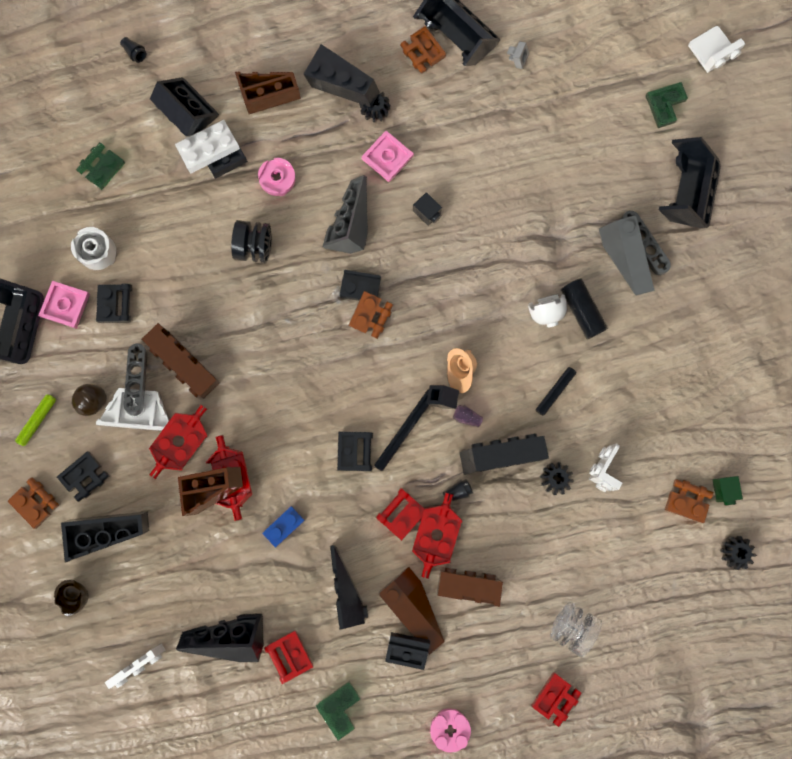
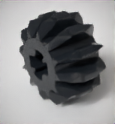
[359,92,391,122]
[540,462,574,495]
[720,536,757,570]

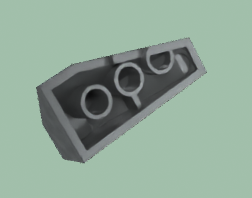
[322,175,368,254]
[599,215,655,296]

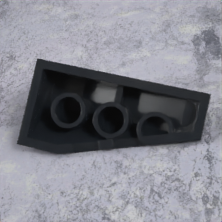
[330,545,368,630]
[176,614,264,662]

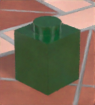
[712,476,743,506]

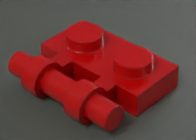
[531,672,582,727]

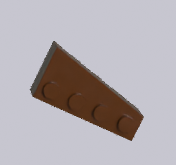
[141,323,220,399]

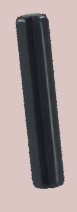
[536,367,576,416]

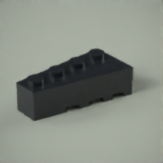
[304,44,380,107]
[459,433,549,475]
[61,511,149,563]

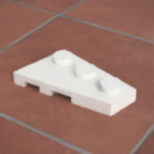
[105,644,166,689]

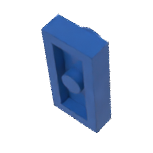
[262,506,305,548]

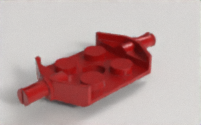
[149,405,207,479]
[206,435,252,521]
[412,492,462,579]

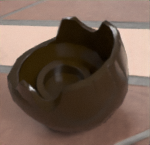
[72,384,107,416]
[54,580,89,616]

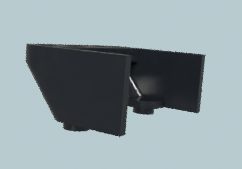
[413,0,500,66]
[659,137,721,228]
[0,279,44,364]

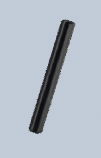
[374,389,429,471]

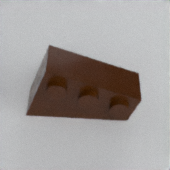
[235,72,301,115]

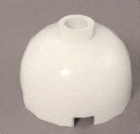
[528,294,567,327]

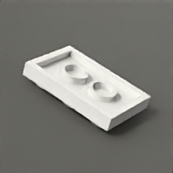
[175,120,240,174]

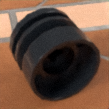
[231,220,272,263]

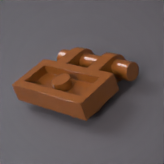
[400,26,446,73]
[348,291,394,339]
[8,477,59,529]
[665,479,714,523]

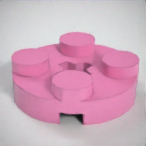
[258,158,296,196]
[430,708,471,752]

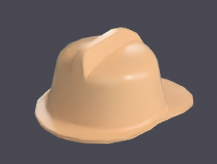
[447,348,477,393]

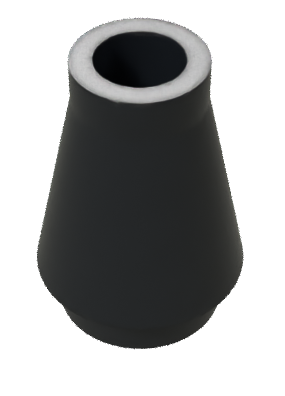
[120,37,147,63]
[443,479,473,501]

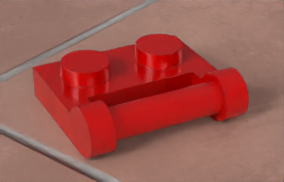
[375,488,424,541]
[264,630,314,684]

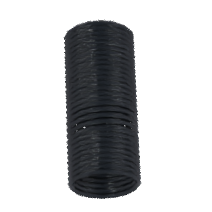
[561,278,608,339]

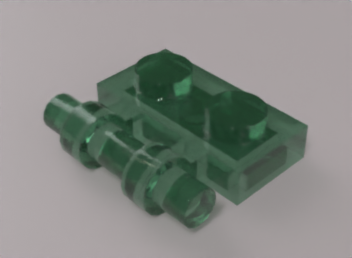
[76,142,125,190]

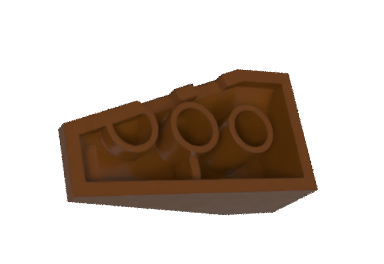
[379,567,445,655]

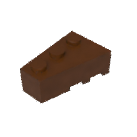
[178,467,243,516]
[437,567,503,607]

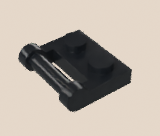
[96,284,132,323]
[337,432,373,472]

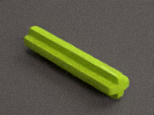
[15,394,56,446]

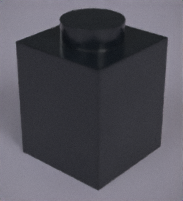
[413,192,442,226]
[427,385,459,409]

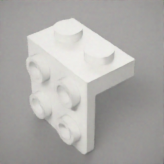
[688,26,745,73]
[589,443,622,492]

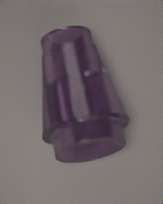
[453,405,483,427]

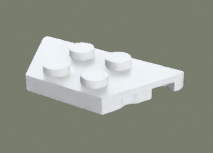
[96,388,169,431]

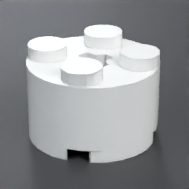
[71,227,116,270]

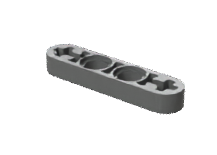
[621,211,671,275]
[124,343,147,416]

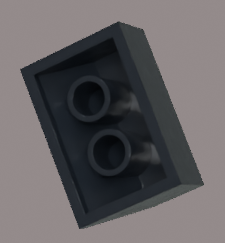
[150,77,219,137]

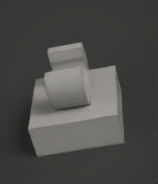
[507,41,529,69]

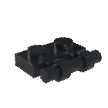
[57,451,110,502]

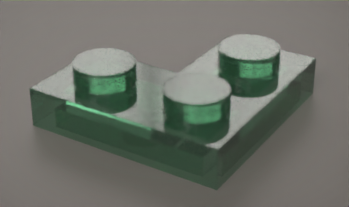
[646,82,688,128]
[316,681,361,741]

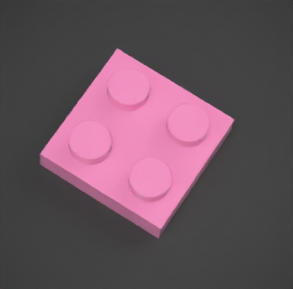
[362,131,414,182]
[38,281,90,329]

